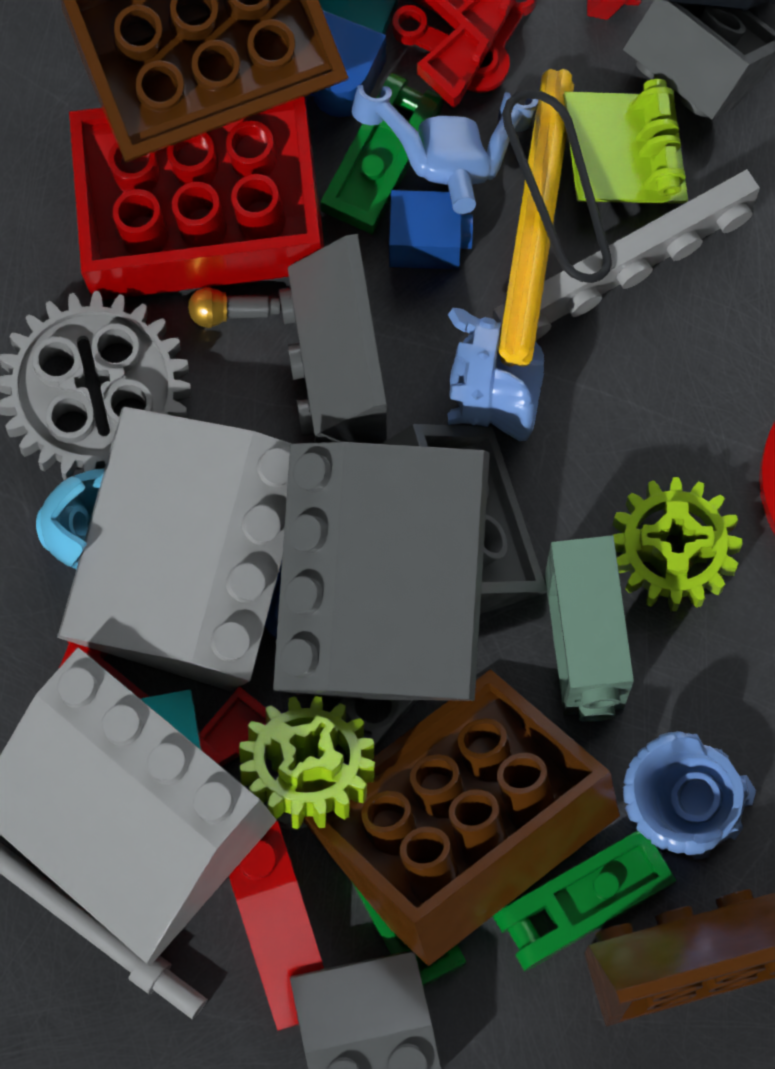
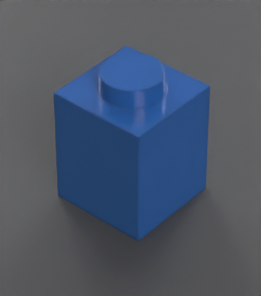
[389,190,473,269]

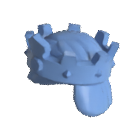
[448,308,544,441]
[623,731,756,860]

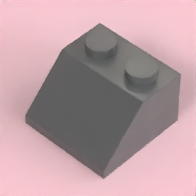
[623,0,775,120]
[290,950,441,1069]

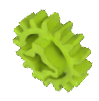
[612,477,742,611]
[239,696,375,829]

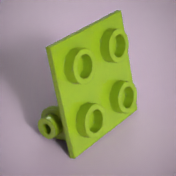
[563,79,688,204]

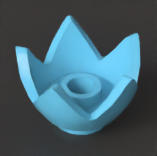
[36,469,104,569]

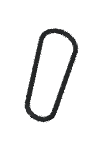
[502,90,612,283]

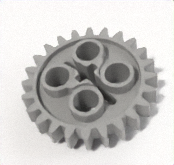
[0,291,191,480]

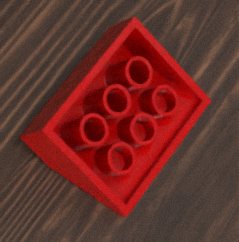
[69,96,324,300]

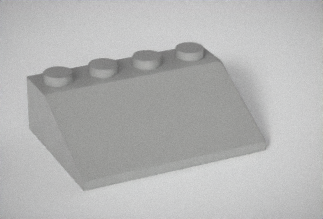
[57,407,291,691]
[0,647,277,966]

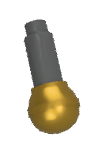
[188,287,280,328]

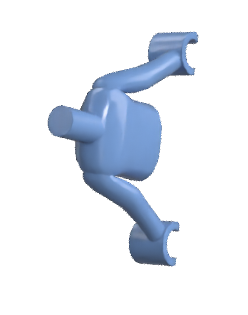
[351,85,538,214]

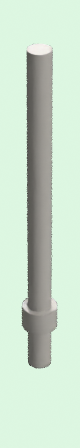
[0,842,208,1020]

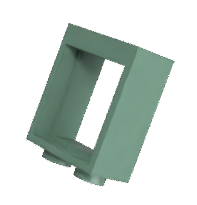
[545,535,634,722]

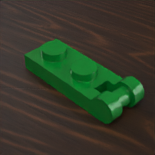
[320,73,444,235]
[492,831,676,971]

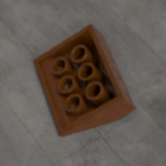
[61,0,349,163]
[303,669,620,966]
[584,889,775,1027]

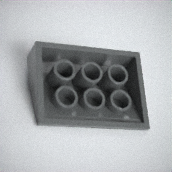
[273,442,490,701]

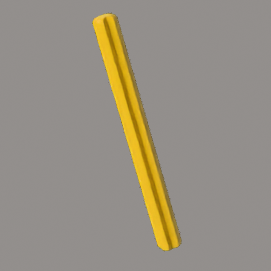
[498,69,574,367]

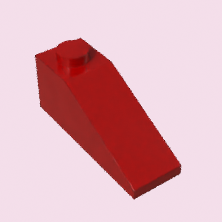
[229,821,324,1031]

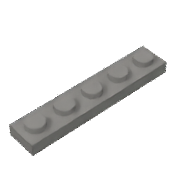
[493,169,760,341]

